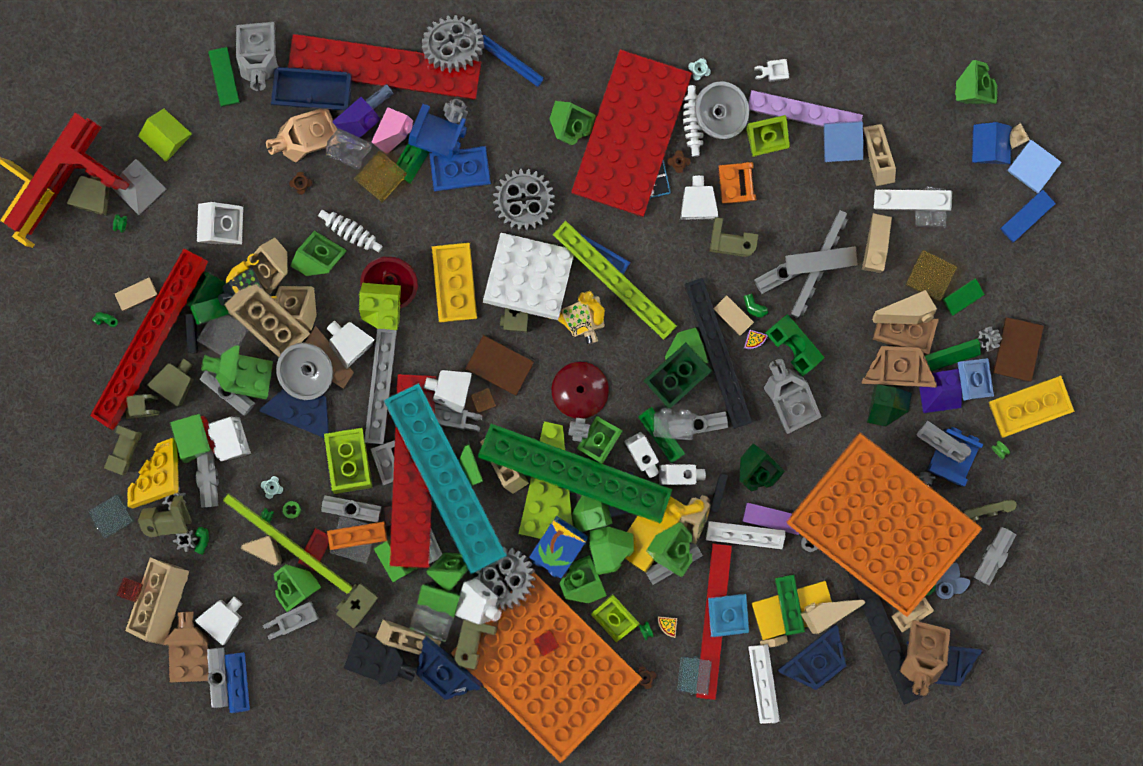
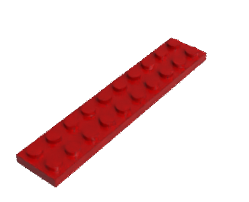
[288,34,481,100]
[90,249,209,430]
[389,374,436,568]

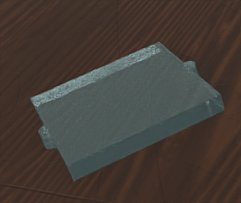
[88,494,133,539]
[677,657,712,695]

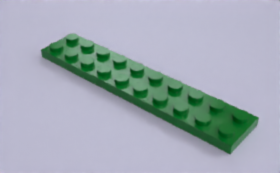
[478,424,672,524]

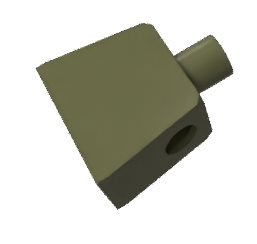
[67,176,110,216]
[147,359,194,407]

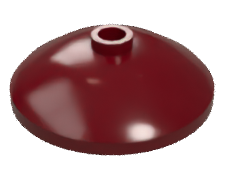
[360,256,418,309]
[552,362,609,419]

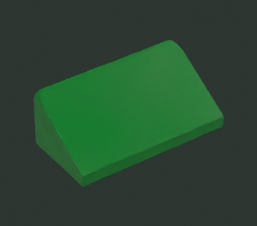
[391,144,430,184]
[942,278,984,316]

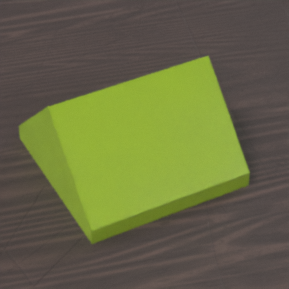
[138,109,192,162]
[746,115,790,156]
[591,594,639,643]

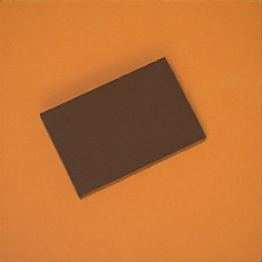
[993,317,1044,382]
[465,335,534,396]

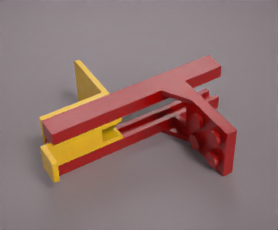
[0,113,130,248]

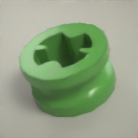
[991,440,1010,459]
[283,501,301,519]

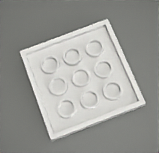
[483,233,574,320]

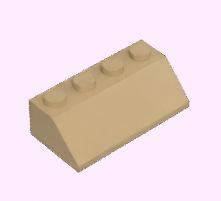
[225,284,310,357]
[125,557,189,645]

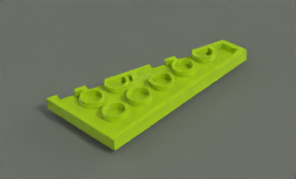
[518,421,573,539]

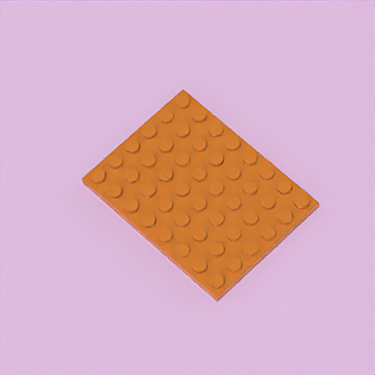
[786,432,982,617]
[451,572,642,763]

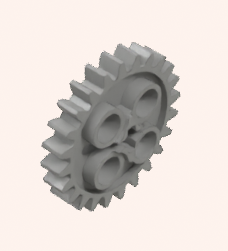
[422,15,484,73]
[493,169,555,231]
[473,547,536,611]

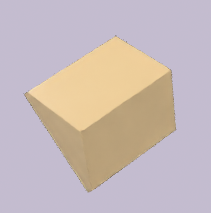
[241,536,282,566]

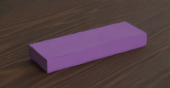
[743,503,799,535]

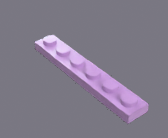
[748,90,863,127]

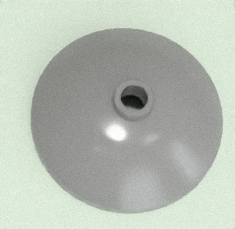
[695,82,749,139]
[276,343,333,400]

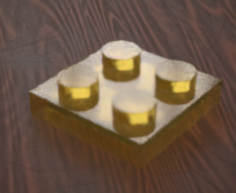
[354,151,407,202]
[905,250,957,302]

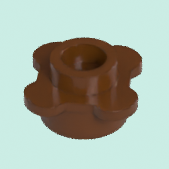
[668,150,690,173]
[289,172,312,195]
[637,666,656,689]

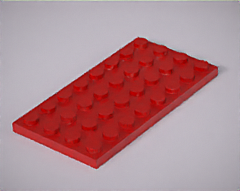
[571,50,692,217]

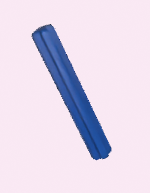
[483,35,543,86]

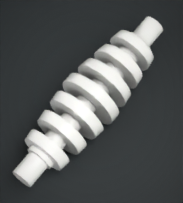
[683,85,704,157]
[318,210,383,252]

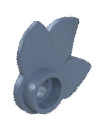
[935,563,970,599]

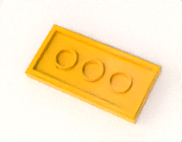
[432,243,477,323]
[989,376,1075,438]
[625,496,685,573]
[751,581,832,640]

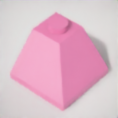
[372,108,413,154]

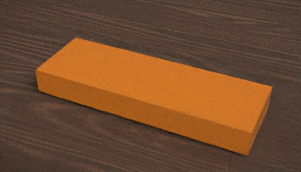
[327,521,388,550]

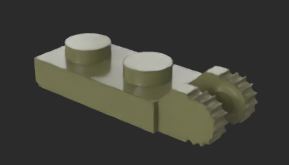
[961,500,1016,521]

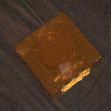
[471,388,496,413]

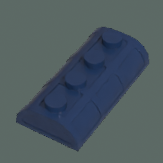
[271,67,352,111]

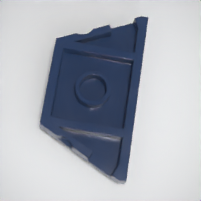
[260,389,329,438]
[778,624,846,690]
[416,636,483,700]
[906,641,982,686]

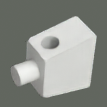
[681,176,718,220]
[327,321,374,369]
[424,370,472,413]
[624,432,659,478]
[659,465,706,485]
[455,579,501,624]
[195,597,243,645]

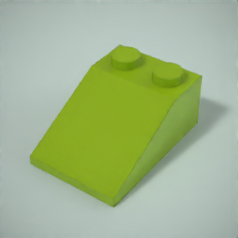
[324,428,373,494]

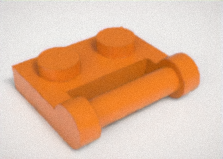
[718,162,756,204]

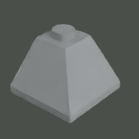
[113,159,166,215]

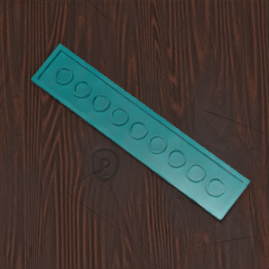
[384,383,506,574]

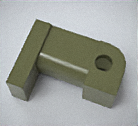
[709,217,758,257]
[125,394,160,419]
[104,425,142,475]
[138,495,192,537]
[455,619,497,670]

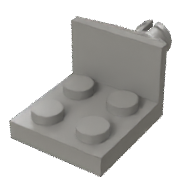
[236,22,278,91]
[764,359,821,434]

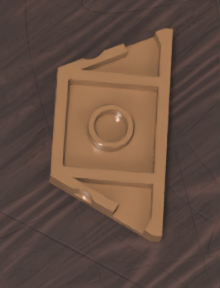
[862,346,937,388]

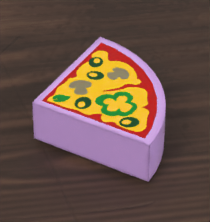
[744,330,768,349]

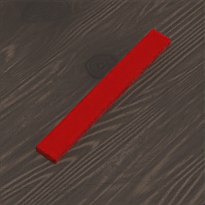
[696,544,732,700]

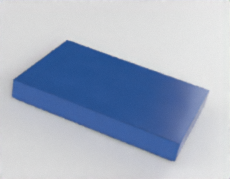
[429,146,491,192]

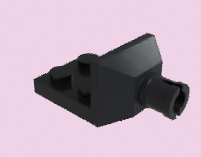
[344,632,418,685]

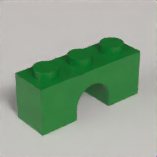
[765,314,825,377]

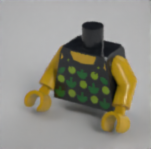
[218,254,280,306]

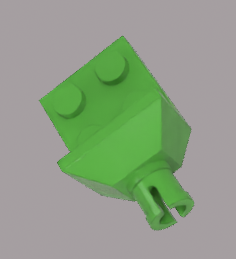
[202,345,273,399]

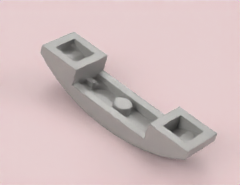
[785,246,858,275]

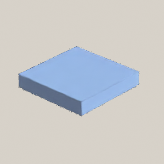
[1007,140,1061,193]

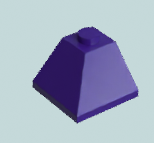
[332,97,381,144]
[919,369,962,413]

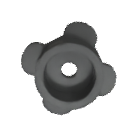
[917,472,935,484]

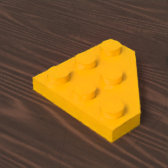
[128,438,178,509]

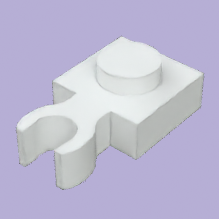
[754,59,789,82]

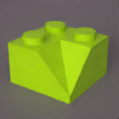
[359,283,401,330]

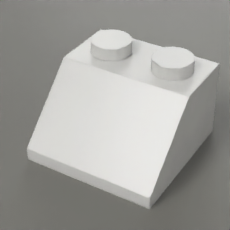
[197,202,243,245]
[208,417,251,461]

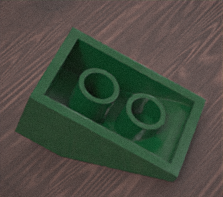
[644,342,712,409]

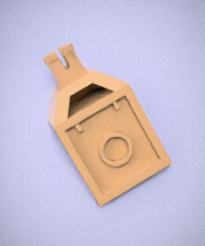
[266,109,342,162]

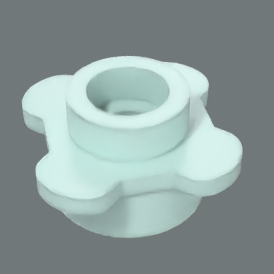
[688,58,710,80]
[261,476,283,499]

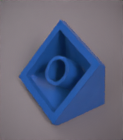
[972,122,1012,164]

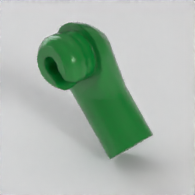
[743,294,768,318]
[92,312,118,327]
[194,526,209,555]

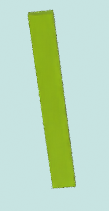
[553,221,677,340]
[224,493,352,593]

